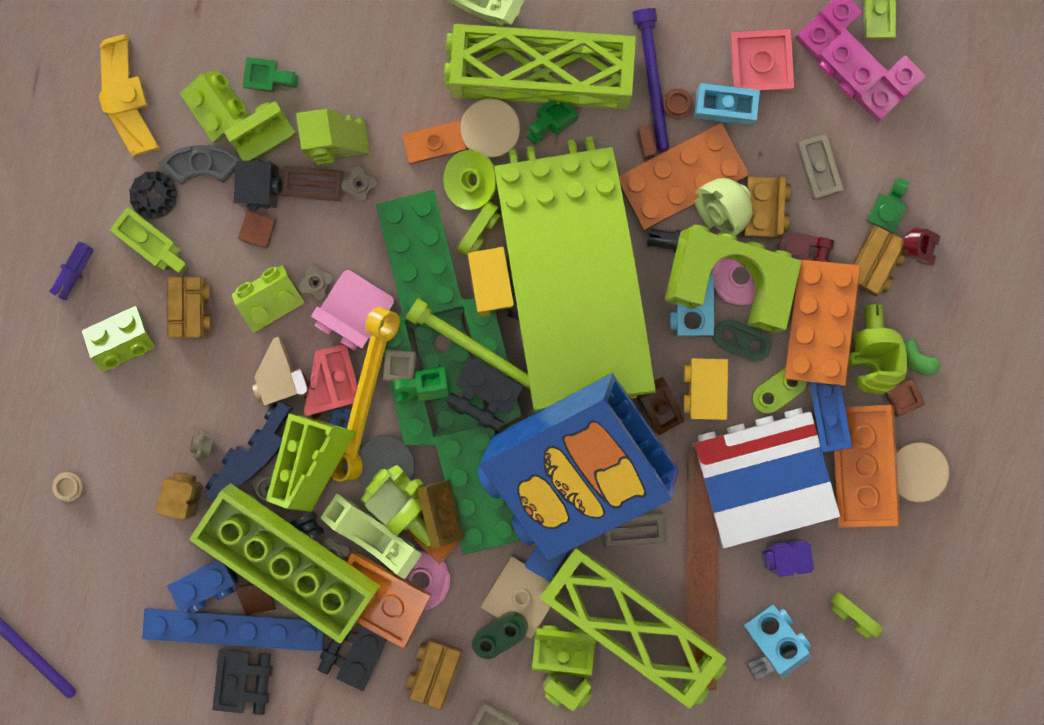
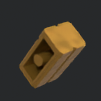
[852,225,907,297]
[167,277,212,339]
[155,472,203,520]
[406,638,464,710]

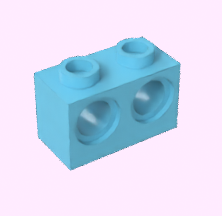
[670,275,714,337]
[744,604,812,679]

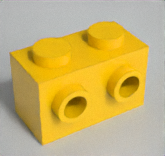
[683,358,728,420]

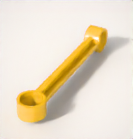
[331,307,400,482]

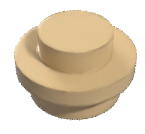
[52,472,83,502]

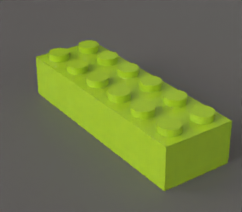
[189,483,380,644]

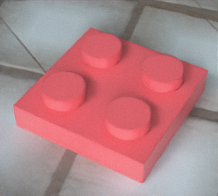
[730,29,794,92]

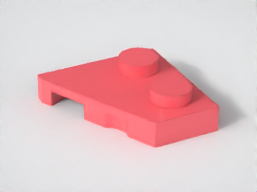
[304,344,358,416]

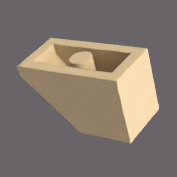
[252,337,298,406]

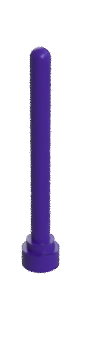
[632,8,669,152]
[0,618,76,698]

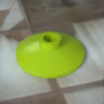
[443,150,497,210]

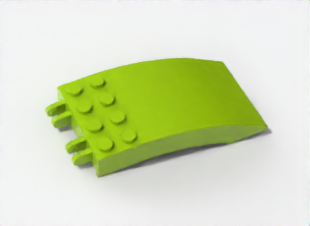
[494,136,655,412]

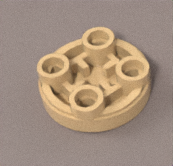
[460,98,520,159]
[896,442,949,503]

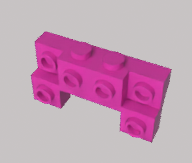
[795,0,926,122]

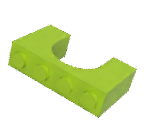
[665,225,801,333]

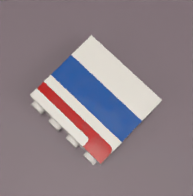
[692,408,840,549]

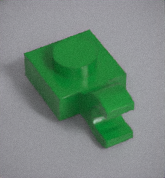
[242,57,298,92]
[526,100,579,145]
[866,178,909,234]
[394,367,449,404]

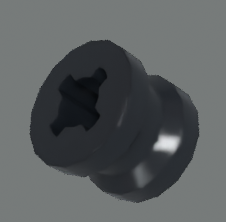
[289,511,325,538]

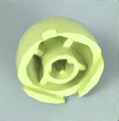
[694,178,753,236]

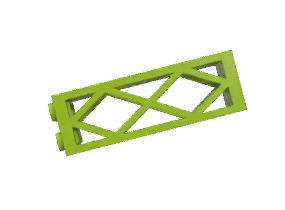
[444,24,636,110]
[540,546,727,709]

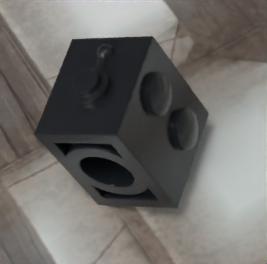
[233,159,282,211]

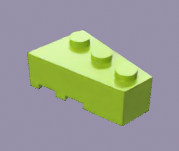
[296,108,370,166]
[266,413,356,512]

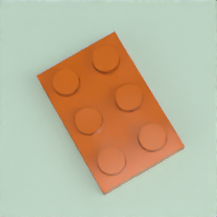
[347,551,433,649]

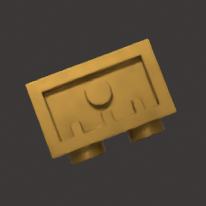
[744,176,791,239]
[417,480,464,549]

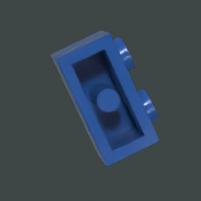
[167,560,238,614]

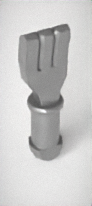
[747,646,809,681]

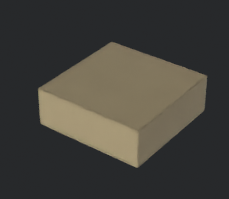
[383,350,417,381]

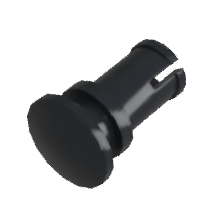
[647,228,682,253]

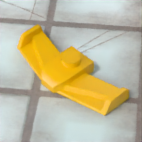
[99,34,161,157]

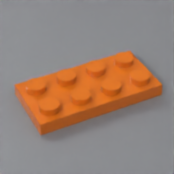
[619,122,750,231]
[785,259,861,386]
[834,405,900,528]

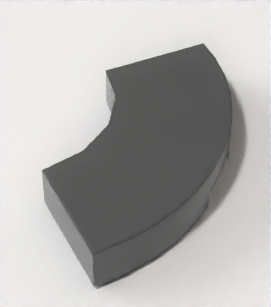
[158,145,243,185]

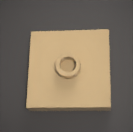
[480,556,563,639]

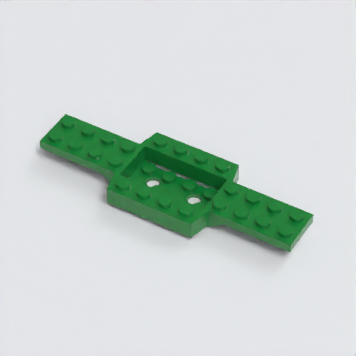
[376,190,522,555]

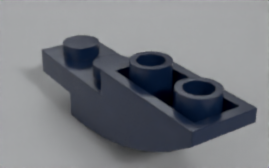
[205,401,293,500]

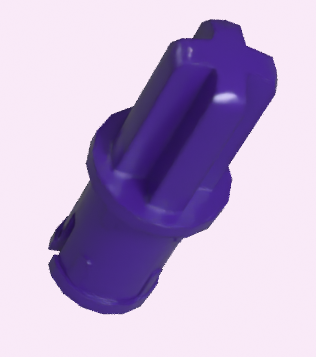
[49,242,93,300]

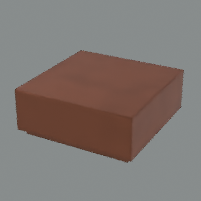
[637,125,656,160]
[238,211,276,248]
[885,378,925,417]

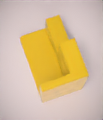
[468,247,514,318]

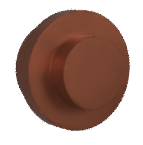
[663,89,693,119]

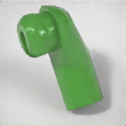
[904,339,940,376]

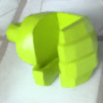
[849,304,907,395]
[360,465,430,548]

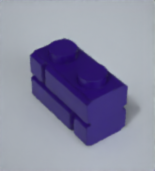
[762,538,814,577]

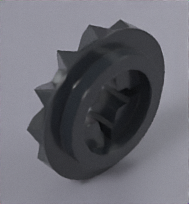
[129,171,177,219]

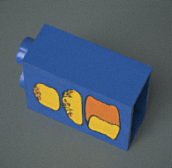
[478,373,679,561]

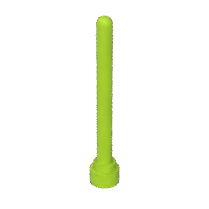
[405,298,530,389]

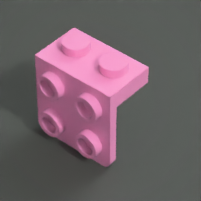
[311,270,394,351]

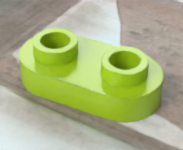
[457,201,501,257]
[751,368,807,414]
[830,591,885,640]

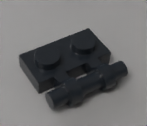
[445,357,523,432]
[317,625,387,691]
[212,649,273,715]

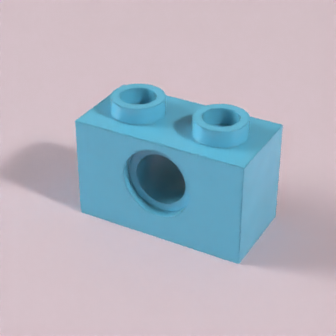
[693,83,760,126]

